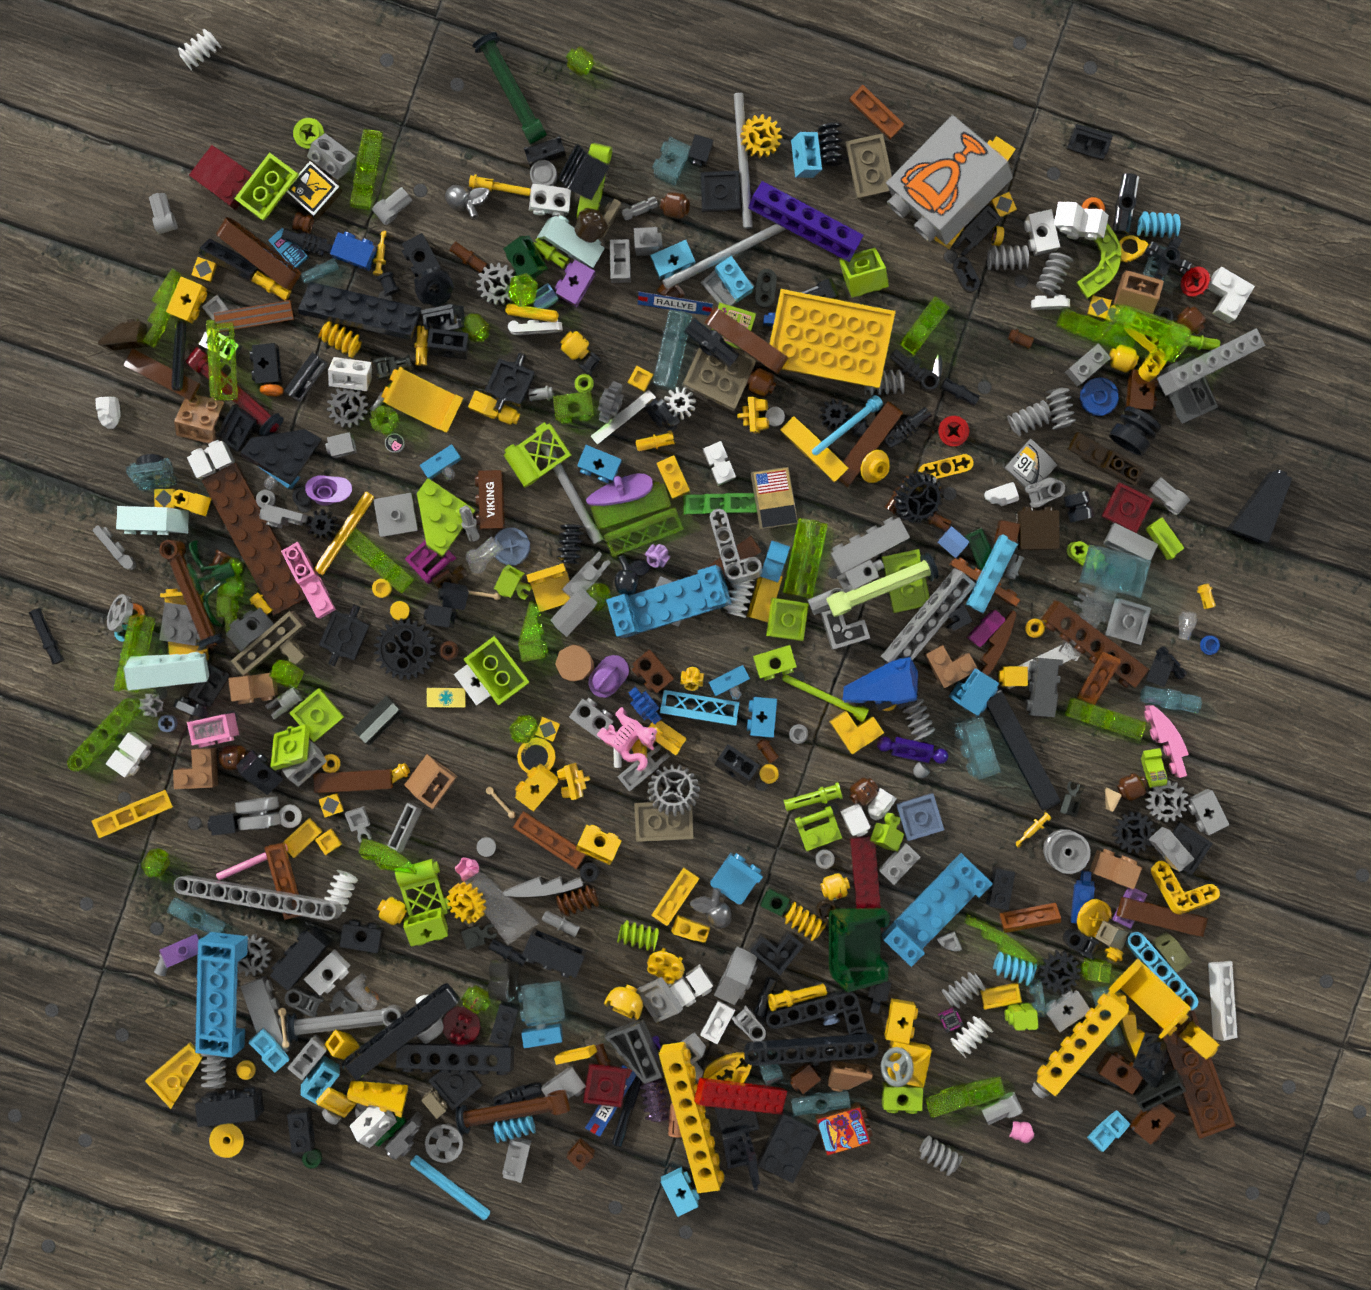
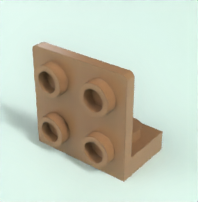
[174,394,224,444]

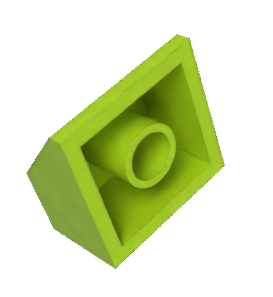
[839,247,889,297]

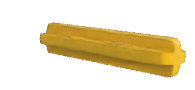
[505,304,559,322]

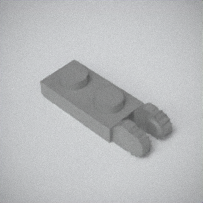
[93,525,137,571]
[562,552,611,598]
[617,744,669,791]

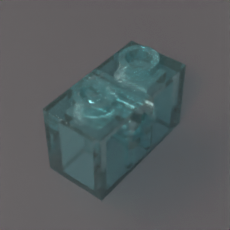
[652,137,691,186]

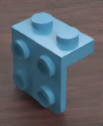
[710,852,763,905]

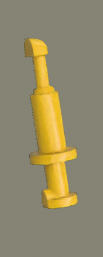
[373,231,387,276]
[1016,811,1052,848]

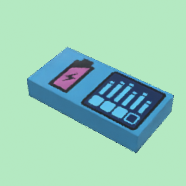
[268,228,309,269]

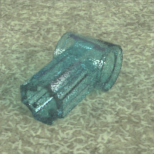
[753,1050,784,1086]

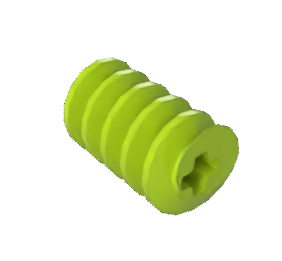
[617,920,659,951]

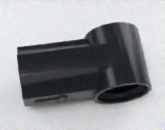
[801,278,839,299]

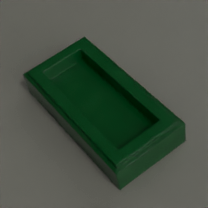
[964,528,992,570]

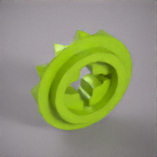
[293,118,324,149]

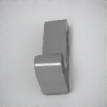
[710,509,762,584]

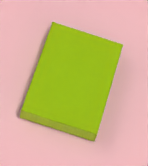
[881,549,930,613]

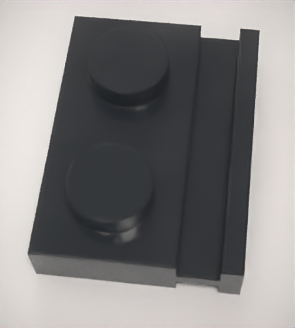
[216,404,258,452]

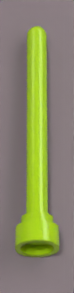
[782,675,869,722]

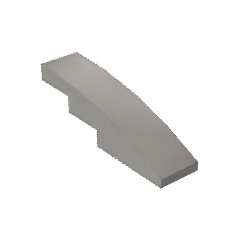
[503,876,584,897]

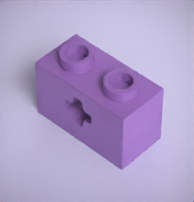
[555,260,596,308]

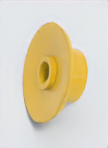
[861,450,889,483]
[209,1124,244,1158]

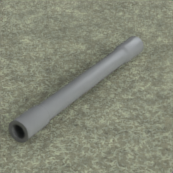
[540,439,603,544]

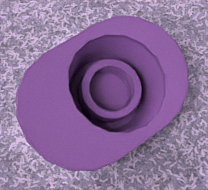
[306,476,352,506]
[588,655,629,698]

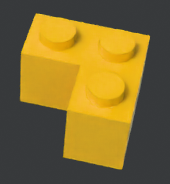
[829,711,884,754]

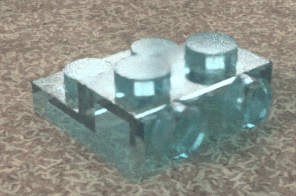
[518,981,566,1027]

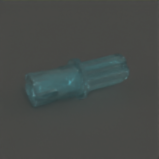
[301,258,339,284]

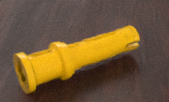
[768,983,827,1011]

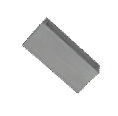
[1103,523,1158,565]
[550,588,597,637]
[387,803,424,852]

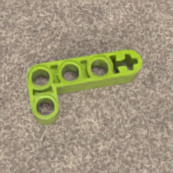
[577,143,613,219]

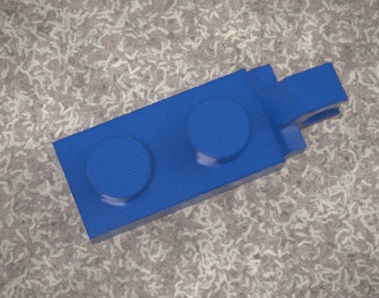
[1070,870,1095,923]

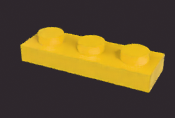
[651,867,700,926]

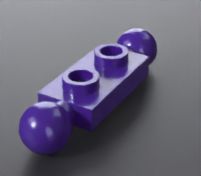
[877,736,948,764]

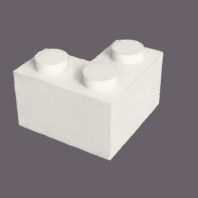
[1054,202,1109,240]
[1208,267,1255,324]

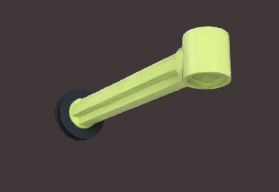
[826,553,939,617]

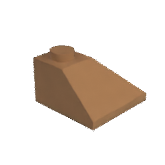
[828,1060,872,1092]

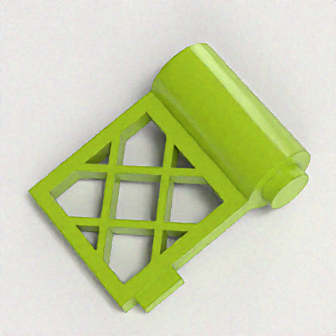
[503,422,572,488]
[395,859,451,916]

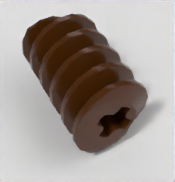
[556,885,599,917]

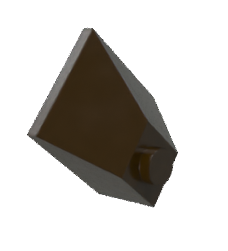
[98,319,148,351]

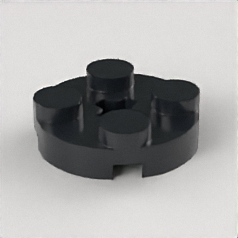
[414,267,454,306]
[645,399,680,434]

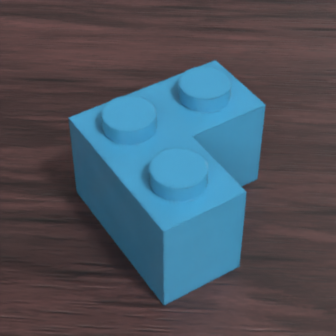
[949,668,999,716]

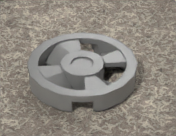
[107,594,133,632]
[425,1124,463,1163]

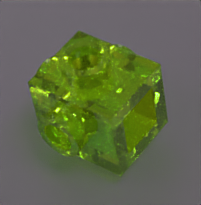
[508,273,538,307]
[370,405,399,435]

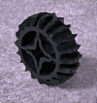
[893,471,944,523]

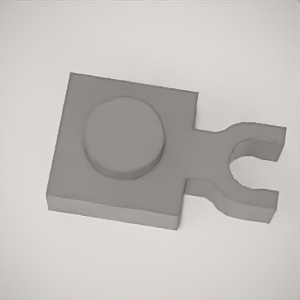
[345,806,372,843]

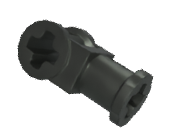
[373,355,414,380]

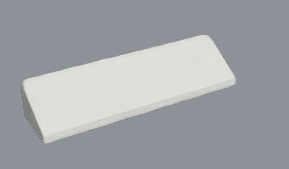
[1208,961,1237,1041]

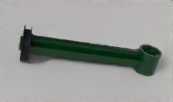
[472,32,547,145]

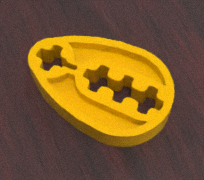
[703,1052,752,1083]

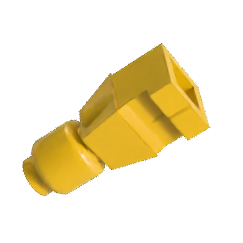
[468,390,521,425]

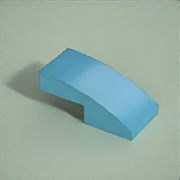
[249,1028,290,1072]
[1087,1110,1131,1152]

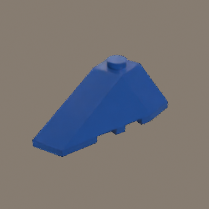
[843,657,918,704]

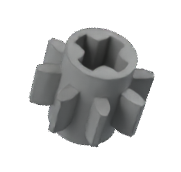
[138,693,164,717]

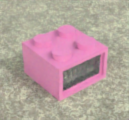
[187,713,239,748]

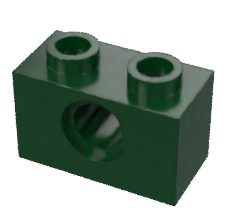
[503,235,548,282]

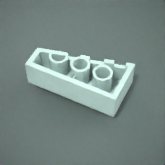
[124,652,209,690]

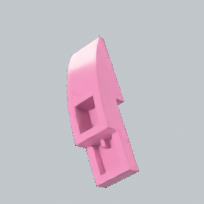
[281,542,336,619]
[1144,705,1189,778]

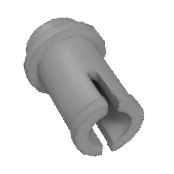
[529,385,554,401]
[1004,554,1024,580]
[154,954,169,976]

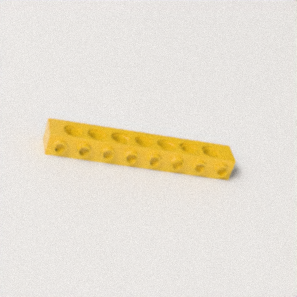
[659,1042,724,1193]

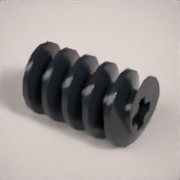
[818,123,842,166]
[556,524,585,564]

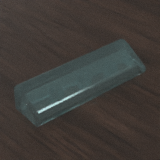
[652,310,692,389]

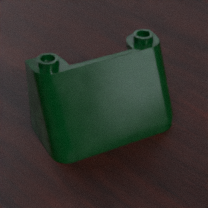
[829,908,890,992]

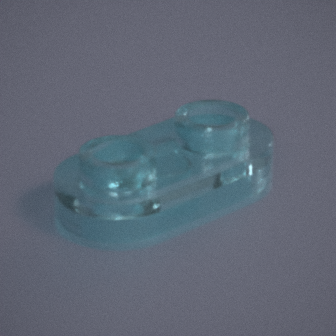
[1029,978,1046,1017]

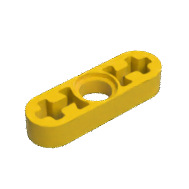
[918,454,973,479]

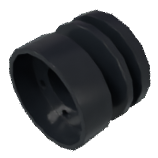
[1109,406,1161,456]

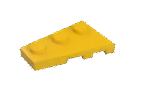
[145,1042,203,1109]
[347,1081,408,1118]

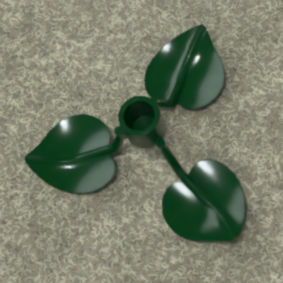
[187,540,236,627]

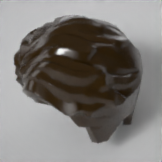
[575,208,608,243]

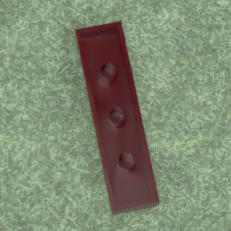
[850,836,883,933]

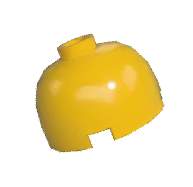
[604,985,643,1020]

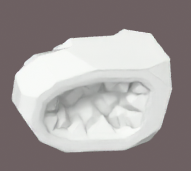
[96,397,120,429]
[984,482,1019,506]
[868,787,897,820]

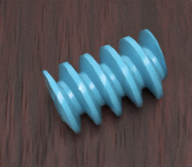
[1137,211,1181,238]
[993,951,1037,986]
[493,1115,536,1143]

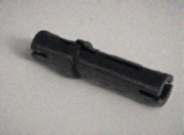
[29,608,64,665]

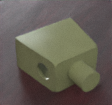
[1150,931,1192,973]

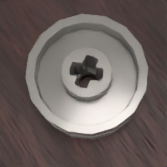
[235,796,281,830]
[1043,829,1091,874]

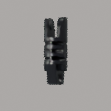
[493,1082,542,1106]

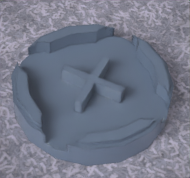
[492,528,530,566]

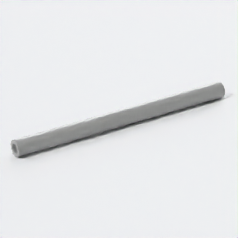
[734,93,753,229]
[662,223,785,289]

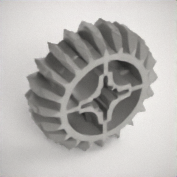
[648,764,700,816]

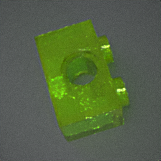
[553,391,595,424]

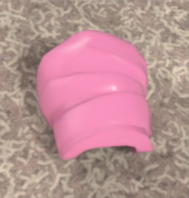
[455,857,479,882]
[1010,1121,1034,1143]

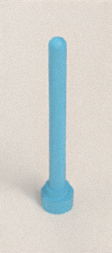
[812,395,884,455]

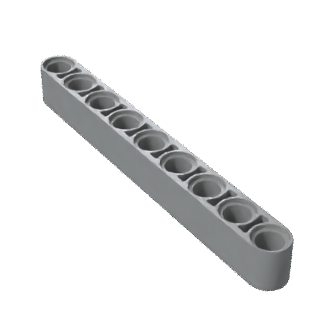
[174,876,343,920]

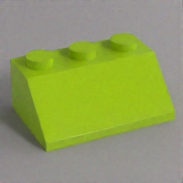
[234,152,299,221]
[464,636,530,705]

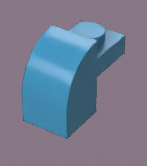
[760,540,790,583]

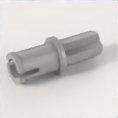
[459,505,480,541]
[542,911,580,938]

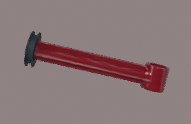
[185,347,284,436]

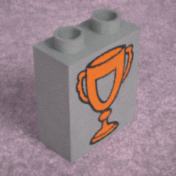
[886,115,1013,245]

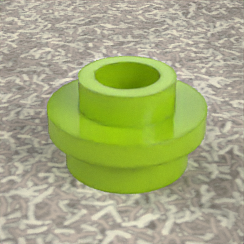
[575,374,594,394]

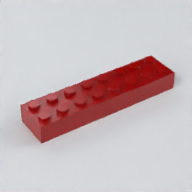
[694,1077,787,1115]

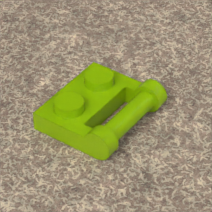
[795,806,842,851]

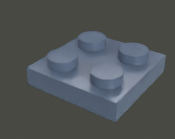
[896,793,944,841]

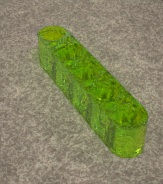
[67,698,141,772]

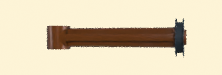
[159,540,225,650]
[456,1089,570,1135]

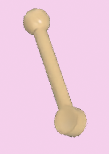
[468,590,501,601]
[486,787,516,818]
[278,1008,290,1049]

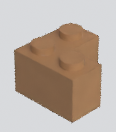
[923,645,978,688]
[228,672,279,704]
[173,748,218,789]
[1089,849,1142,889]

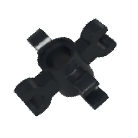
[1144,236,1192,280]

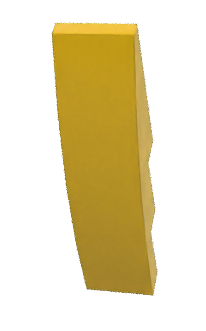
[780,416,848,483]
[92,790,173,838]
[1115,992,1145,1059]

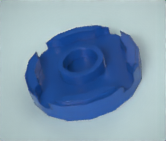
[1080,378,1119,416]

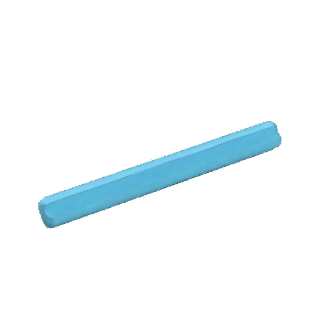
[410,1155,490,1220]

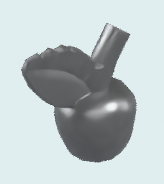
[445,185,490,219]
[690,888,732,929]

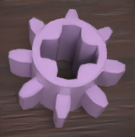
[645,544,670,568]

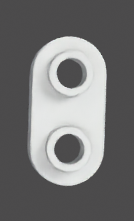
[1031,295,1070,310]

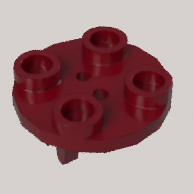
[443,1006,481,1044]

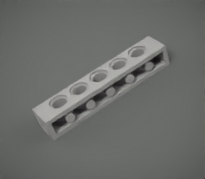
[1157,328,1265,395]
[880,568,976,663]

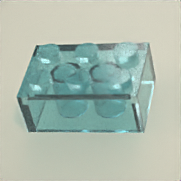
[1079,545,1151,598]
[954,716,1001,780]

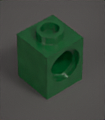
[760,887,791,916]

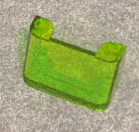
[1100,303,1191,363]

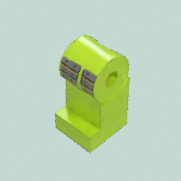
[1141,748,1167,788]

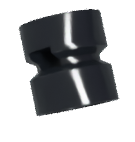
[1064,491,1095,523]

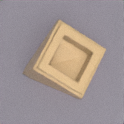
[1105,788,1122,812]

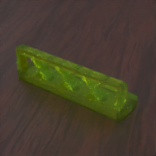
[206,320,238,401]
[604,507,684,557]
[783,518,828,599]
[113,614,156,693]

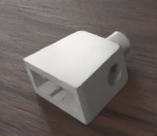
[837,559,885,593]

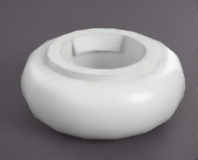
[279,804,302,828]

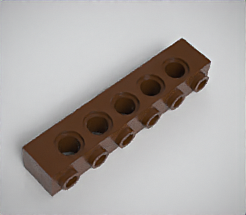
[1041,601,1149,688]

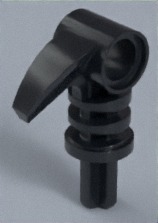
[890,349,943,392]

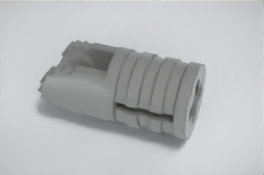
[265,686,303,719]

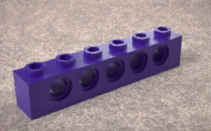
[748,181,864,262]

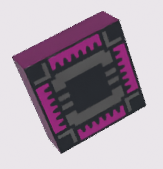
[938,1007,964,1033]

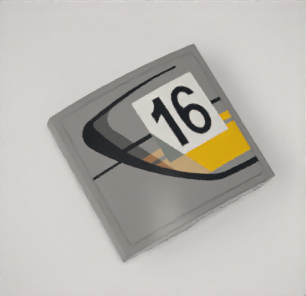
[1004,439,1057,488]

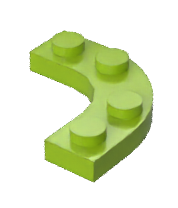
[1076,223,1121,299]

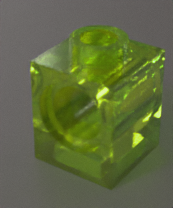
[269,659,304,689]
[1080,958,1112,983]

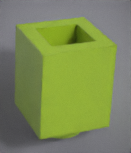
[494,565,532,600]
[870,812,904,852]

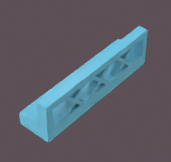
[965,535,1017,614]
[660,690,739,725]

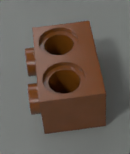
[632,649,674,693]

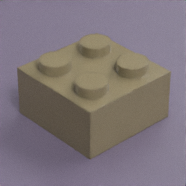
[279,639,309,665]
[421,1087,449,1119]

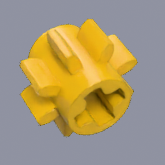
[680,667,704,691]

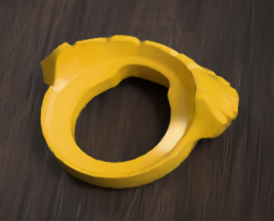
[1119,235,1149,262]

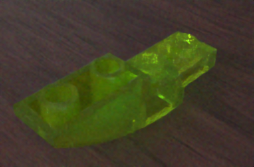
[216,558,245,636]
[925,1077,1006,1118]

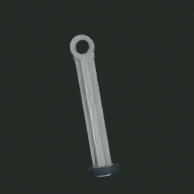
[287,1005,403,1042]

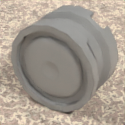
[530,160,558,186]

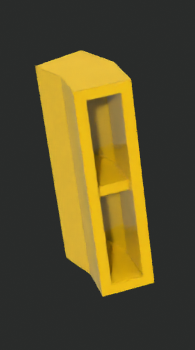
[747,576,783,622]

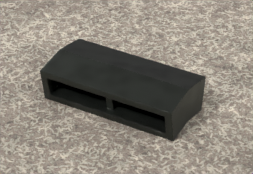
[352,695,403,746]
[1134,1069,1186,1112]

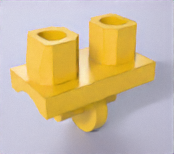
[737,397,769,434]
[557,763,590,800]

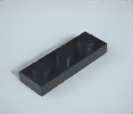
[199,238,259,281]

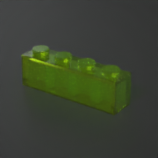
[591,482,671,530]

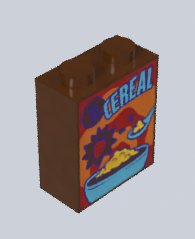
[815,1102,873,1156]

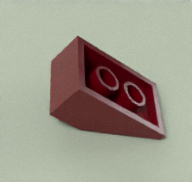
[189,145,253,210]

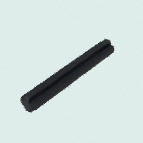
[171,321,187,391]
[612,1075,642,1147]

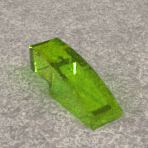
[359,838,417,874]

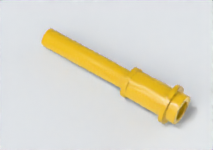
[469,174,531,196]

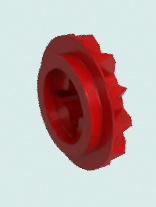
[1181,267,1212,297]
[938,416,969,446]

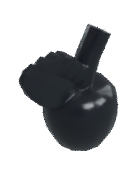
[614,555,651,595]

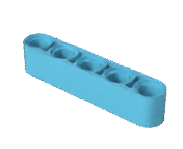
[1125,932,1198,1010]

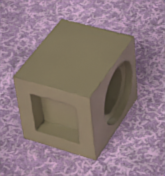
[1095,921,1130,950]

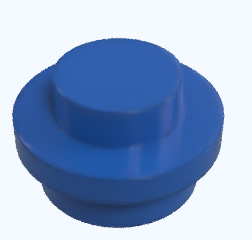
[1200,636,1220,655]

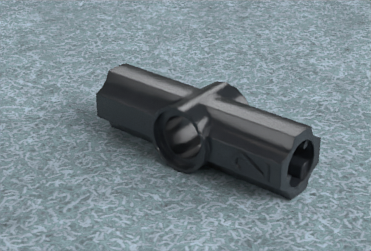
[1112,173,1139,235]
[684,318,740,368]

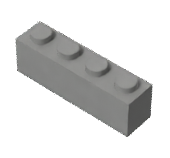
[830,517,910,574]
[240,976,292,1052]

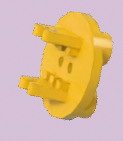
[647,948,685,984]

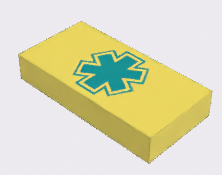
[427,688,466,707]

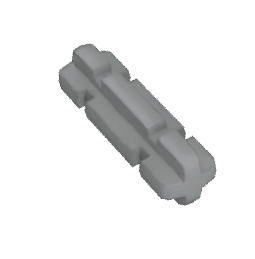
[622,196,658,220]

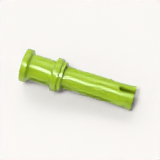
[784,782,843,812]

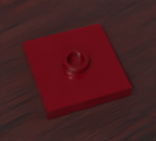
[1101,482,1154,533]
[583,1063,628,1108]

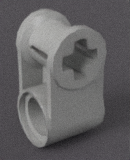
[1025,477,1065,508]
[732,1005,766,1041]

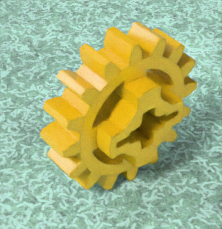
[740,114,782,158]
[447,882,487,924]

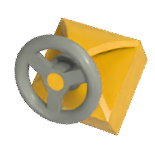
[881,1041,932,1088]

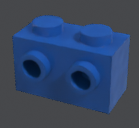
[330,232,377,271]

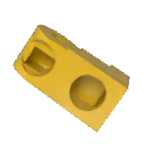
[671,914,710,943]

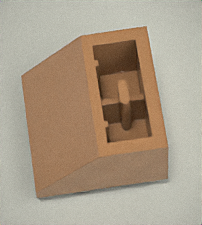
[1111,271,1164,322]
[405,754,458,809]

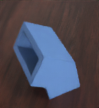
[528,283,559,309]
[937,526,969,558]

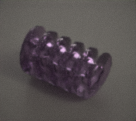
[640,1079,669,1122]

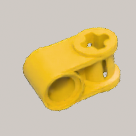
[171,490,212,516]

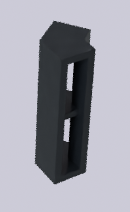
[284,352,328,402]

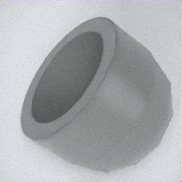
[913,761,930,778]

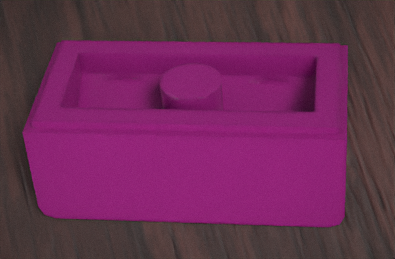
[967,610,1005,647]

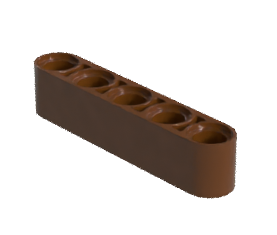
[216,217,301,290]
[704,307,789,374]
[838,401,903,488]
[1116,896,1208,937]

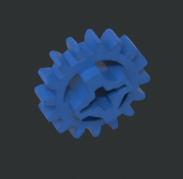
[628,687,662,724]

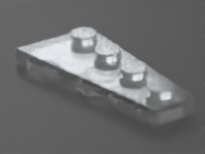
[465,871,539,945]

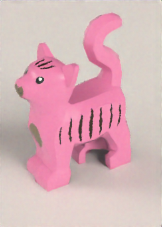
[597,707,657,771]

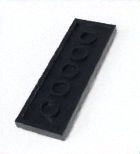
[298,282,422,340]

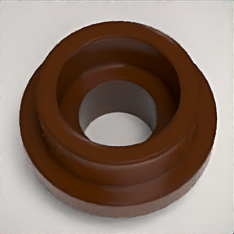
[439,641,459,660]

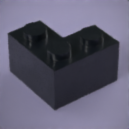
[749,930,804,975]

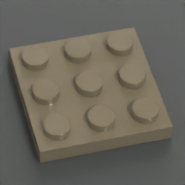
[682,344,757,411]

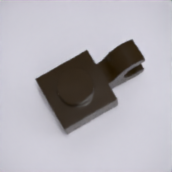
[433,564,468,589]

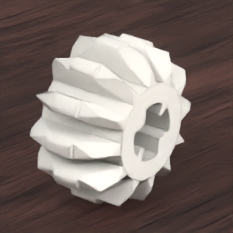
[664,387,696,420]

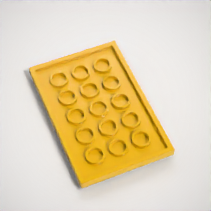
[765,289,895,389]

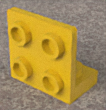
[526,564,570,612]

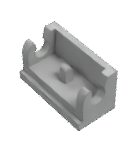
[502,1136,532,1183]

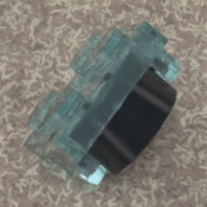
[126,454,177,491]

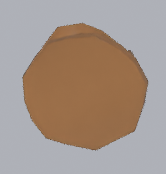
[555,644,594,681]

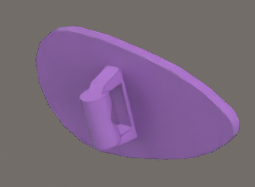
[586,473,653,506]

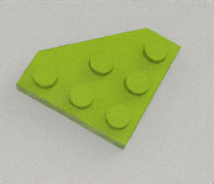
[417,478,475,557]

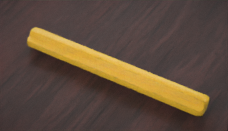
[314,492,374,575]

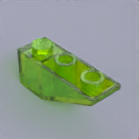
[899,296,950,355]
[518,601,548,663]

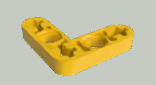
[1123,316,1173,381]
[1151,861,1220,915]

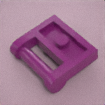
[405,540,457,584]

